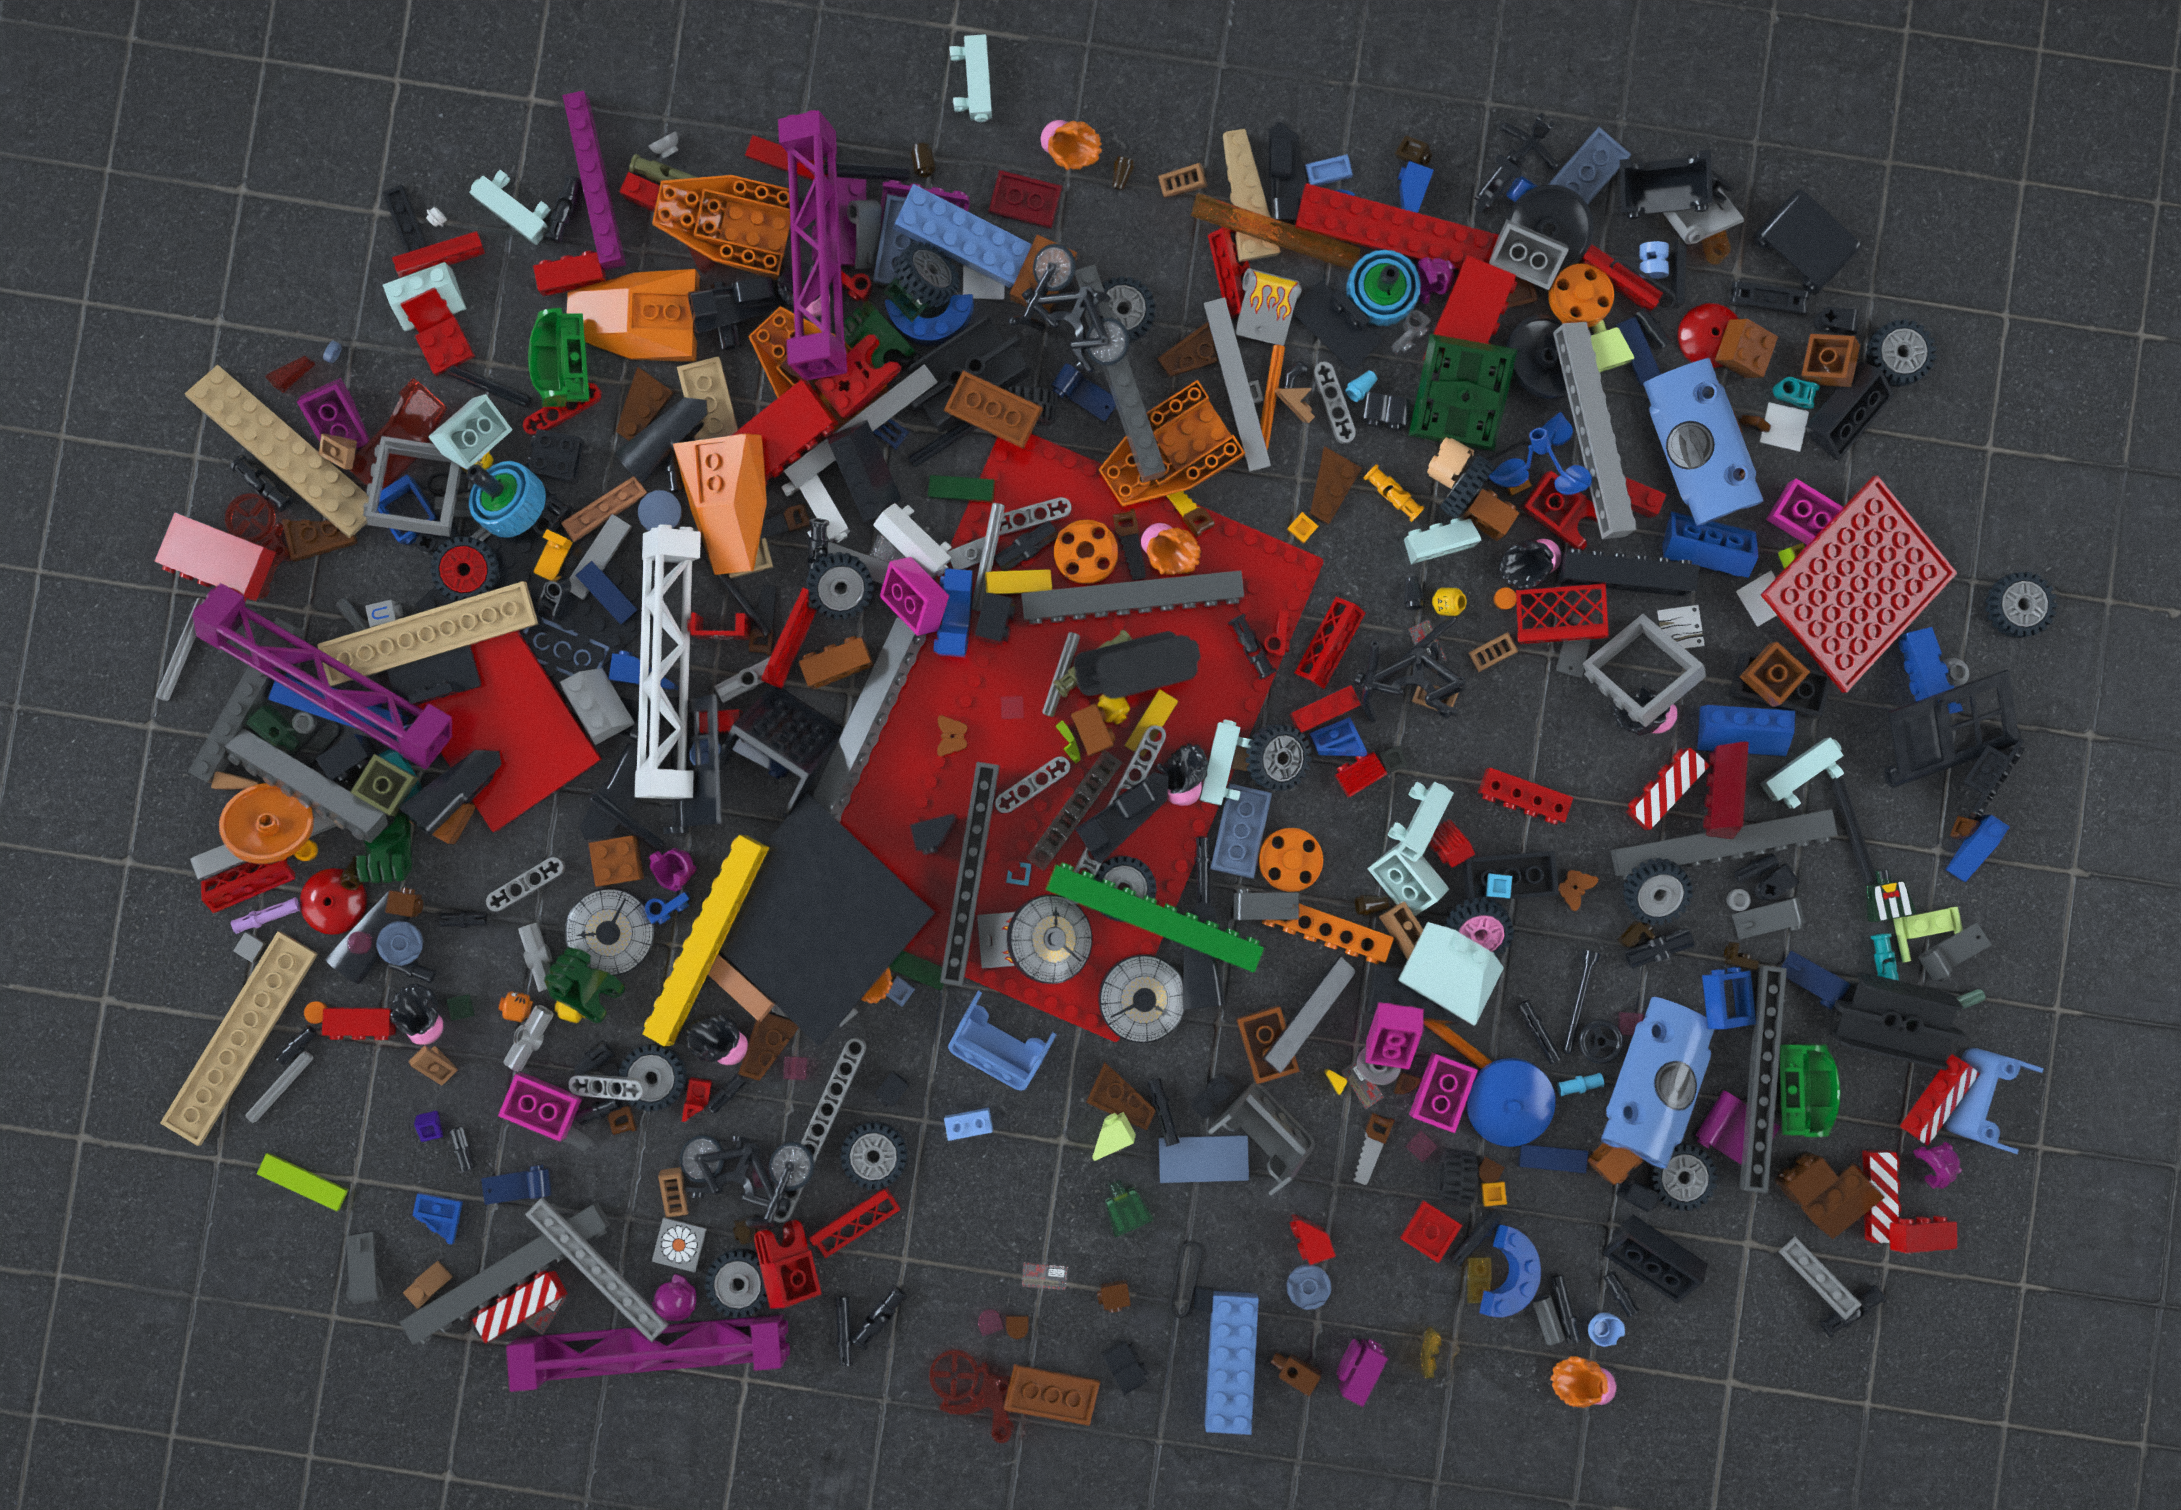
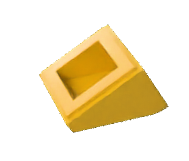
[1324,1068,1348,1095]

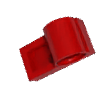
[832,271,873,303]
[1263,611,1292,657]

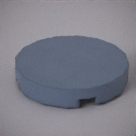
[638,490,682,531]
[376,921,423,966]
[1286,1264,1331,1310]

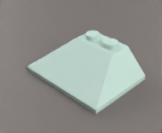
[1398,922,1504,1026]

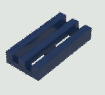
[873,418,909,450]

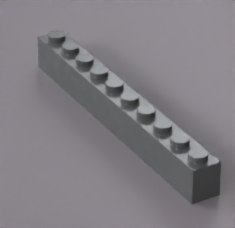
[1073,265,1166,483]
[1021,571,1244,625]
[812,617,927,822]
[940,762,1000,986]
[1610,809,1838,880]
[1740,966,1787,1193]
[399,1202,611,1345]

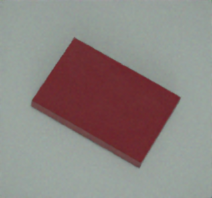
[988,170,1062,229]

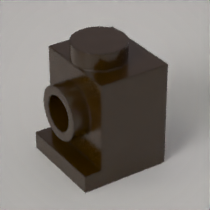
[733,1214,760,1245]

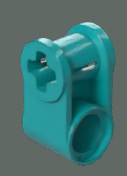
[1773,377,1820,409]

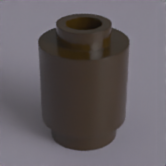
[911,143,936,178]

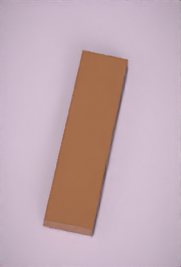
[561,476,647,542]
[708,953,775,1021]

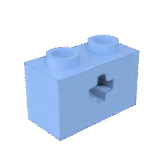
[944,1108,993,1141]

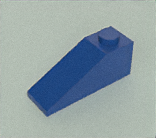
[1398,161,1433,213]
[608,651,679,691]
[1946,814,2009,882]

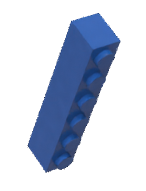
[268,673,409,740]

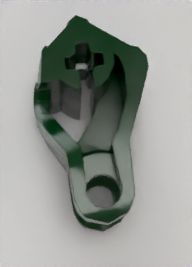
[844,301,915,369]
[356,812,412,883]
[544,947,625,1023]

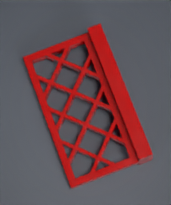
[1516,584,1609,644]
[761,588,816,689]

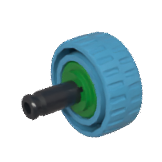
[1346,249,1421,327]
[467,461,546,537]

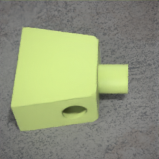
[1591,320,1634,372]

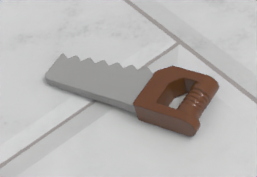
[1353,1113,1394,1185]

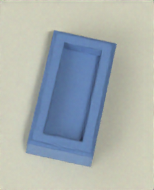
[1305,154,1353,186]

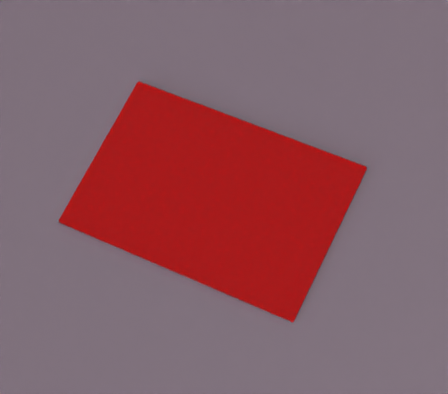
[840,434,1323,1042]

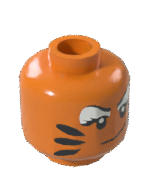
[498,991,533,1023]

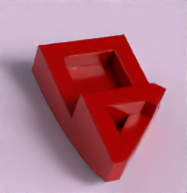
[682,1077,713,1122]

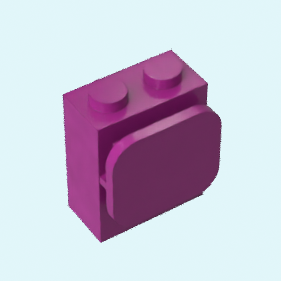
[1336,1339,1388,1407]

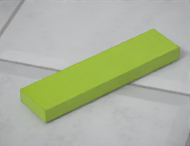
[257,1153,349,1211]

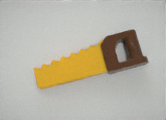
[1166,491,1215,537]

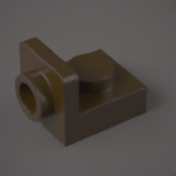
[1395,135,1432,166]
[1617,921,1656,947]
[1723,942,1759,970]

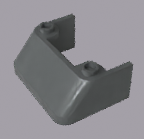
[1208,1083,1315,1196]

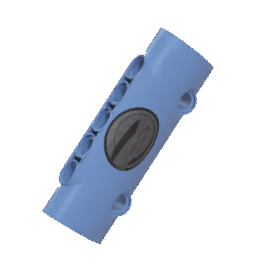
[1643,358,1764,526]
[1601,997,1714,1168]

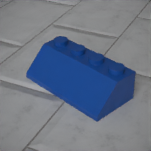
[1663,512,1758,578]
[1697,705,1795,756]

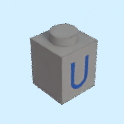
[365,600,403,628]

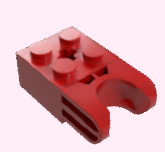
[815,334,901,418]
[1520,471,1598,551]
[754,1220,821,1308]

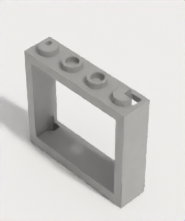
[363,436,462,537]
[1583,614,1706,727]

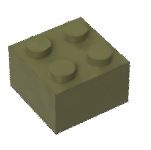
[350,754,419,816]

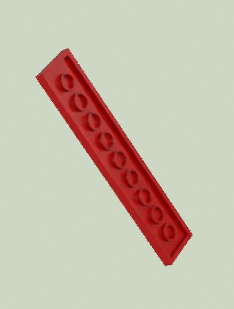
[1295,183,1499,271]

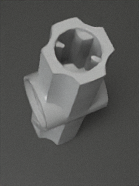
[714,657,770,704]
[518,923,553,992]
[503,1005,554,1072]

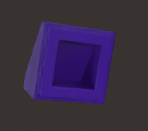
[414,1111,443,1142]

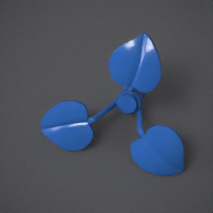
[1488,412,1592,494]

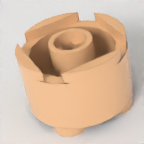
[1427,437,1475,489]

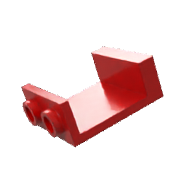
[687,613,751,640]

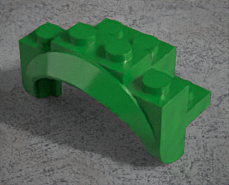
[528,308,589,407]
[1780,1044,1840,1137]

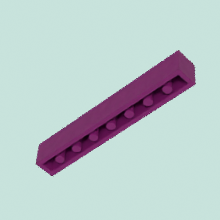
[562,90,626,270]

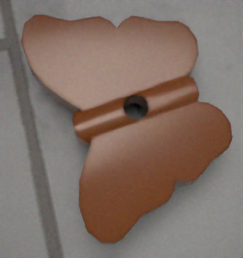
[937,715,968,757]
[1558,870,1598,911]

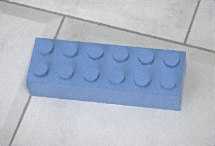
[892,184,1032,288]
[1205,1291,1259,1435]

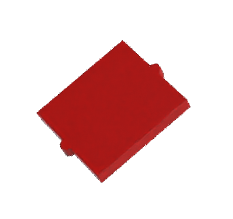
[400,287,454,333]

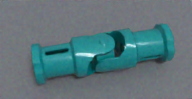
[1871,933,1899,981]

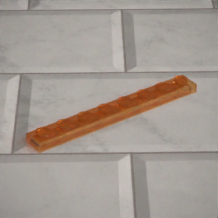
[1191,193,1361,270]

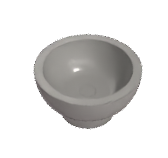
[649,131,678,158]
[1943,658,1969,687]

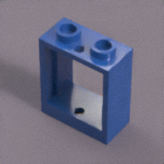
[378,474,440,545]
[1702,967,1756,1029]

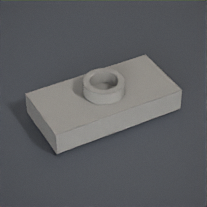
[947,536,986,570]

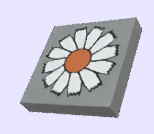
[652,1217,707,1272]

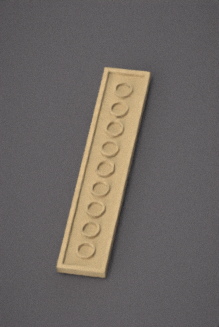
[677,356,774,579]
[185,365,378,538]
[317,581,538,687]
[161,931,318,1146]

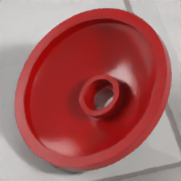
[1677,303,1739,368]
[300,868,367,935]

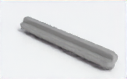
[1042,632,1080,717]
[245,1051,313,1123]

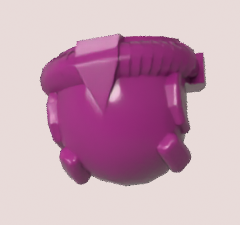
[1416,257,1456,304]
[649,848,696,891]
[1913,1142,1962,1189]
[652,1273,696,1321]

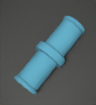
[1557,1073,1604,1097]

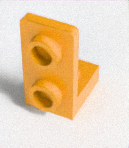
[534,529,573,580]

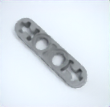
[1313,362,1356,444]
[988,497,1071,536]
[995,757,1070,813]
[486,857,565,911]
[569,1074,649,1100]

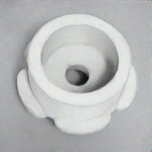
[426,207,447,227]

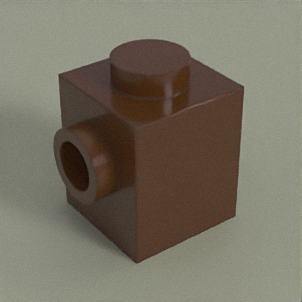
[385,887,424,917]
[1097,1280,1131,1313]

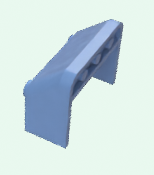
[948,991,1056,1090]
[1943,1048,2043,1154]

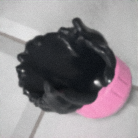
[777,262,830,317]
[1499,539,1562,589]
[1613,684,1677,736]
[1157,743,1208,806]
[390,983,443,1045]
[686,1013,748,1065]

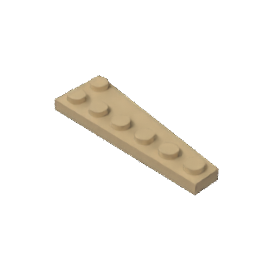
[1223,129,1280,262]

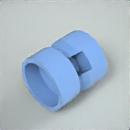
[1640,241,1669,279]

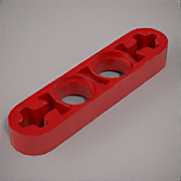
[523,383,602,436]

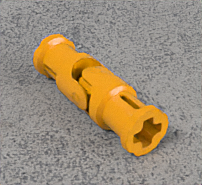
[1363,464,1425,522]

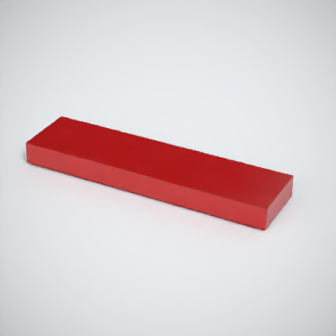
[745,135,828,181]

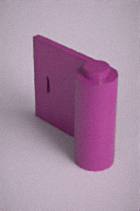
[1695,1090,1780,1165]

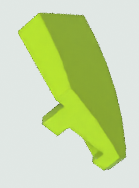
[1056,720,1081,764]

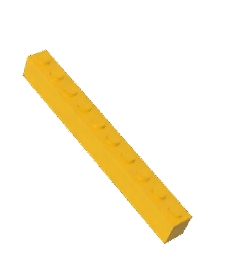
[643,835,770,1047]

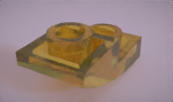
[1467,1258,1492,1303]
[1421,1327,1442,1379]

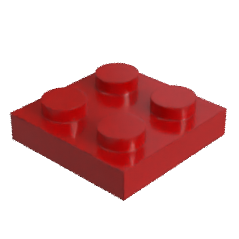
[415,316,475,376]
[1400,1200,1462,1263]

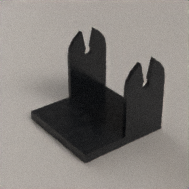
[719,685,844,818]

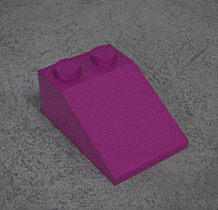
[297,378,371,449]

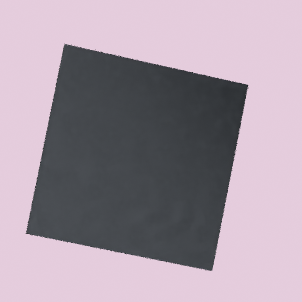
[415,486,654,702]
[720,793,936,1046]

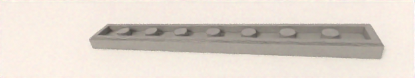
[1204,297,1271,473]
[784,364,937,489]
[525,1197,669,1342]

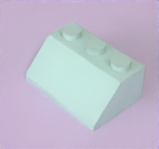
[383,262,466,332]
[428,394,512,470]
[1404,517,1481,564]
[1368,843,1449,916]

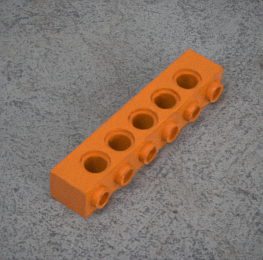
[1262,904,1394,965]

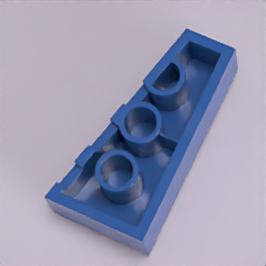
[1898,627,1963,714]

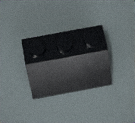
[910,813,959,855]

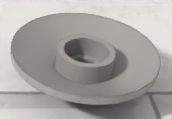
[1357,1047,1401,1085]

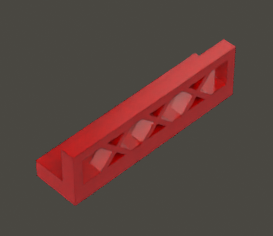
[1208,227,1250,319]
[392,231,485,278]
[1578,244,1663,312]
[1294,597,1366,689]
[201,858,295,913]
[809,1187,901,1258]

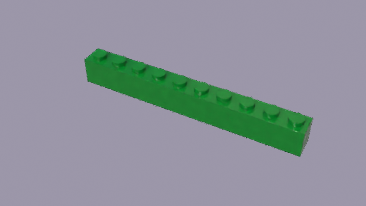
[1046,862,1264,972]

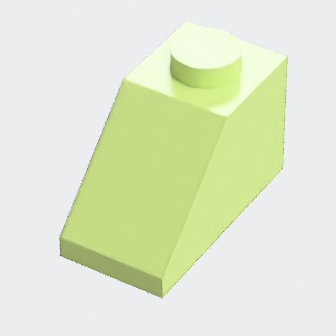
[1092,1112,1136,1161]

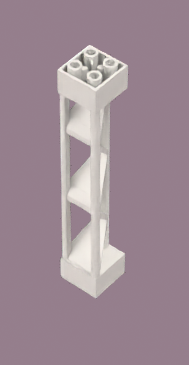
[635,525,701,799]

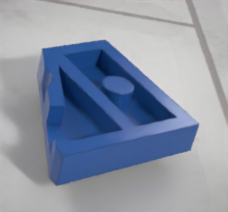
[1309,717,1367,756]
[413,1192,463,1245]

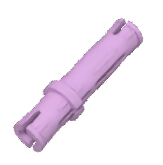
[231,897,301,934]

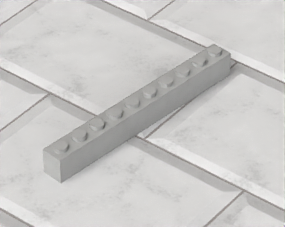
[1553,322,1636,539]

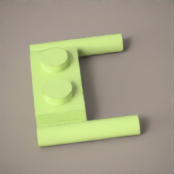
[1893,906,1963,962]

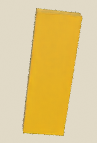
[985,570,1052,595]
[1124,689,1178,757]

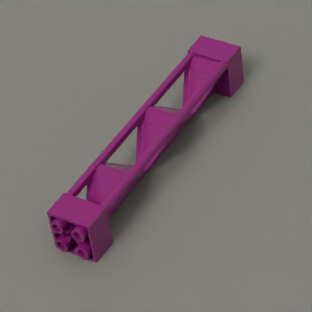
[778,110,847,381]
[192,583,452,770]
[506,1314,790,1392]

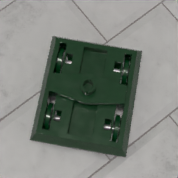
[1408,333,1518,452]

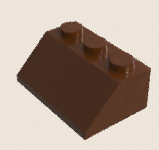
[1801,1162,1885,1239]

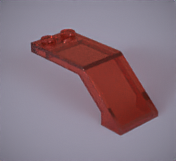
[349,378,447,490]

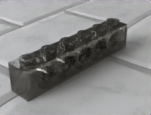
[1026,750,1122,871]

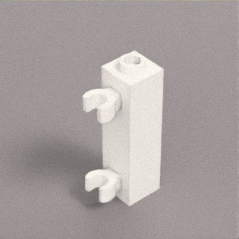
[781,474,850,543]
[873,503,952,578]

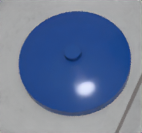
[1466,1058,1556,1147]

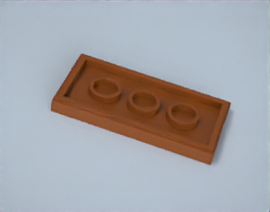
[944,371,1043,449]
[1004,1364,1100,1426]

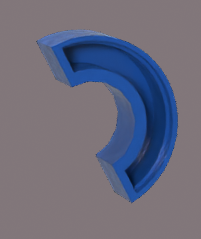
[885,294,974,346]
[934,569,972,657]
[1479,1224,1541,1317]

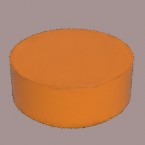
[1494,587,1516,610]
[304,1001,328,1024]

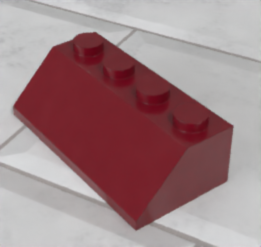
[1703,741,1749,840]

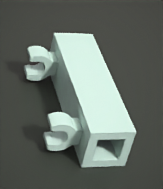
[950,35,992,122]
[470,170,551,245]
[1199,720,1251,806]
[1760,738,1844,809]
[1387,782,1454,862]

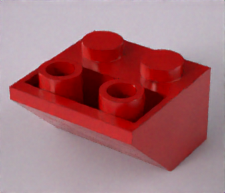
[1289,1214,1336,1265]

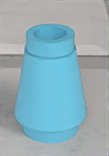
[1345,370,1378,402]

